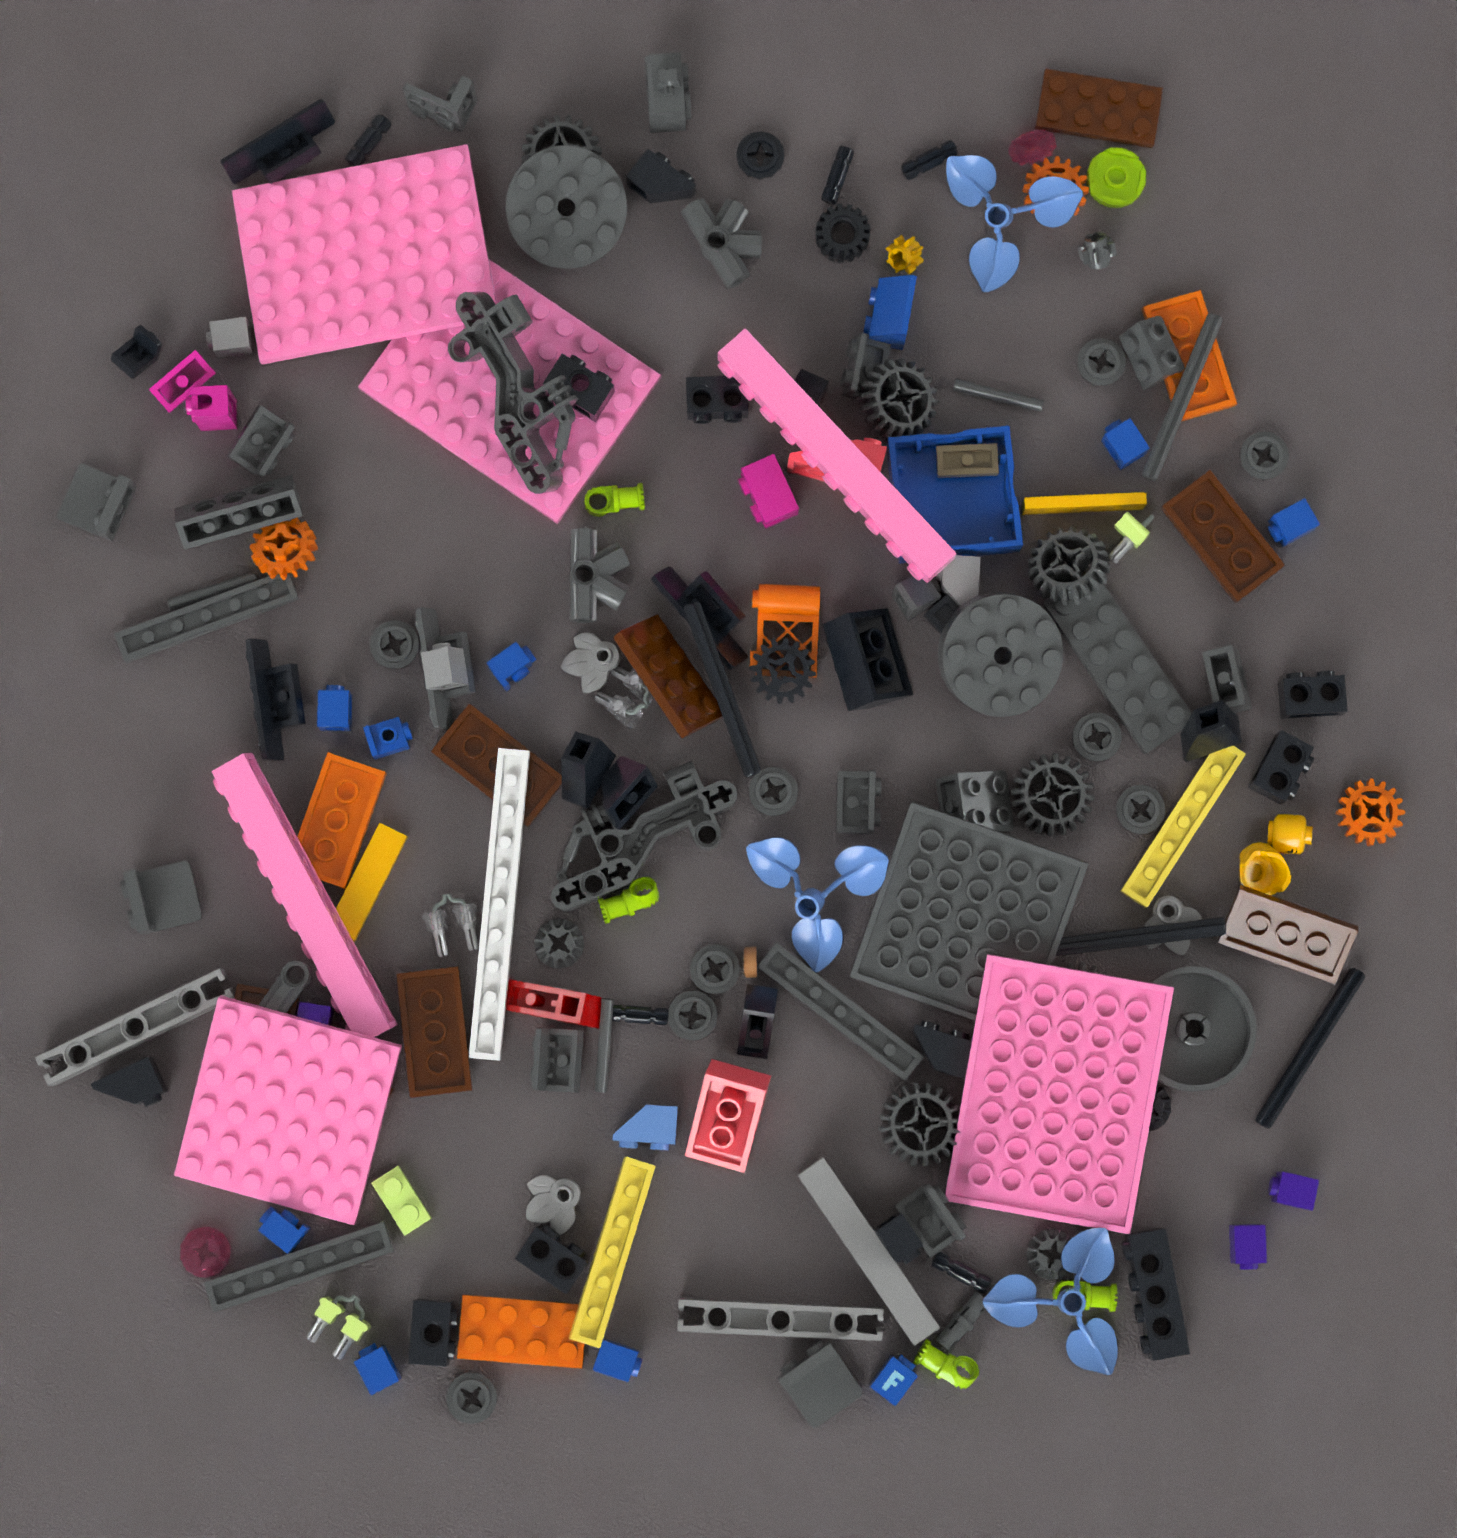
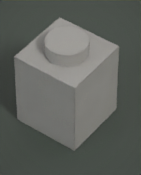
[206,317,254,359]
[421,642,468,691]

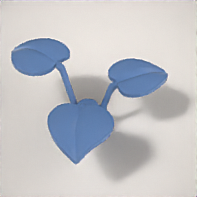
[946,155,1083,292]
[746,837,889,973]
[983,1228,1118,1375]

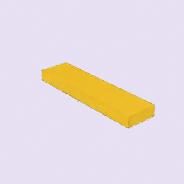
[1021,492,1147,515]
[336,823,408,943]

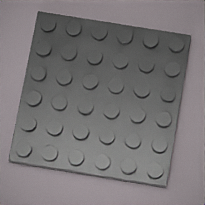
[850,801,1088,1021]

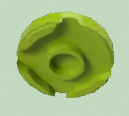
[1086,147,1146,208]

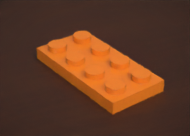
[1142,290,1237,422]
[297,752,387,889]
[457,1294,585,1369]

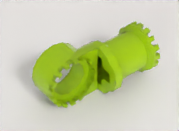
[584,483,645,517]
[598,877,660,924]
[1052,1279,1118,1312]
[913,1339,979,1389]

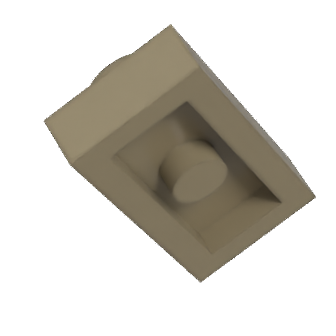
[936,443,999,478]

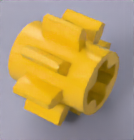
[886,235,924,274]

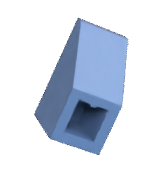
[613,1105,678,1150]

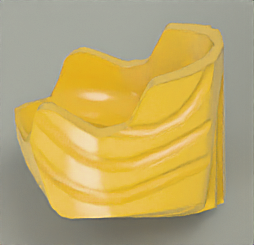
[1239,842,1291,895]

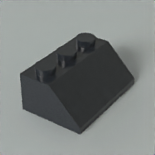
[822,608,914,712]

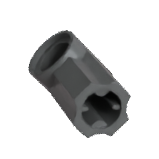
[258,961,313,1013]

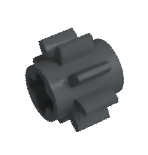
[1078,232,1117,270]

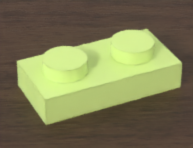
[372,1166,432,1236]

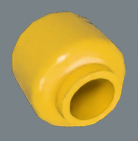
[1267,814,1313,855]

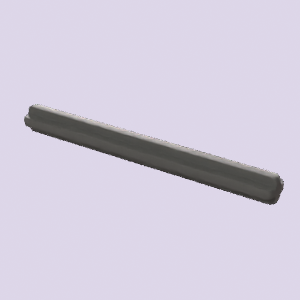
[1142,313,1223,481]

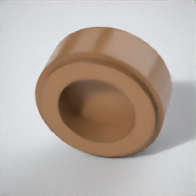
[744,947,757,978]

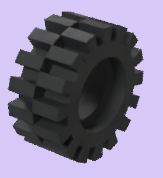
[815,204,870,263]

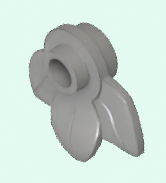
[561,632,620,693]
[1144,896,1203,956]
[526,1175,581,1235]

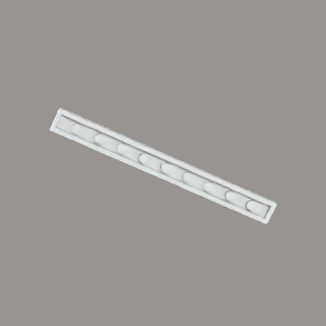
[469,748,530,1061]

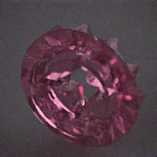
[1008,130,1057,166]
[180,1227,230,1278]

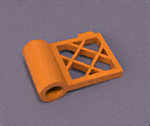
[750,584,820,678]

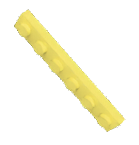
[1120,746,1246,908]
[568,1156,656,1348]

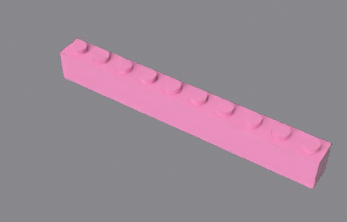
[717,328,957,583]
[212,753,398,1038]

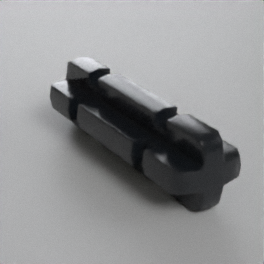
[345,115,391,167]
[901,140,958,180]
[822,146,854,205]
[612,1005,669,1025]
[932,1252,991,1293]

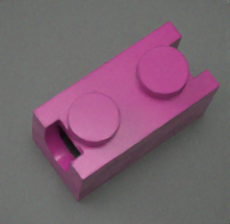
[149,350,216,413]
[186,385,238,431]
[737,454,799,529]

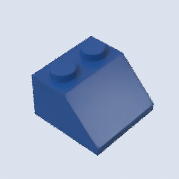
[863,275,917,350]

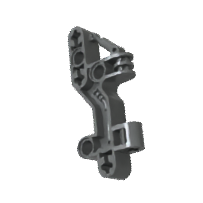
[448,292,579,494]
[551,761,737,912]

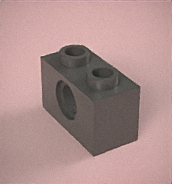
[1202,645,1252,713]

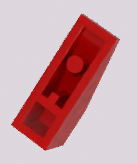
[506,979,602,1029]

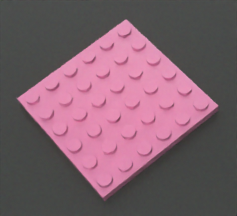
[174,996,402,1225]

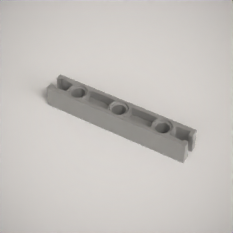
[35,968,235,1086]
[797,1157,940,1346]
[677,1298,884,1341]

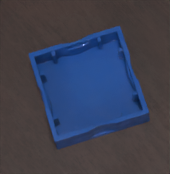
[886,426,1023,564]

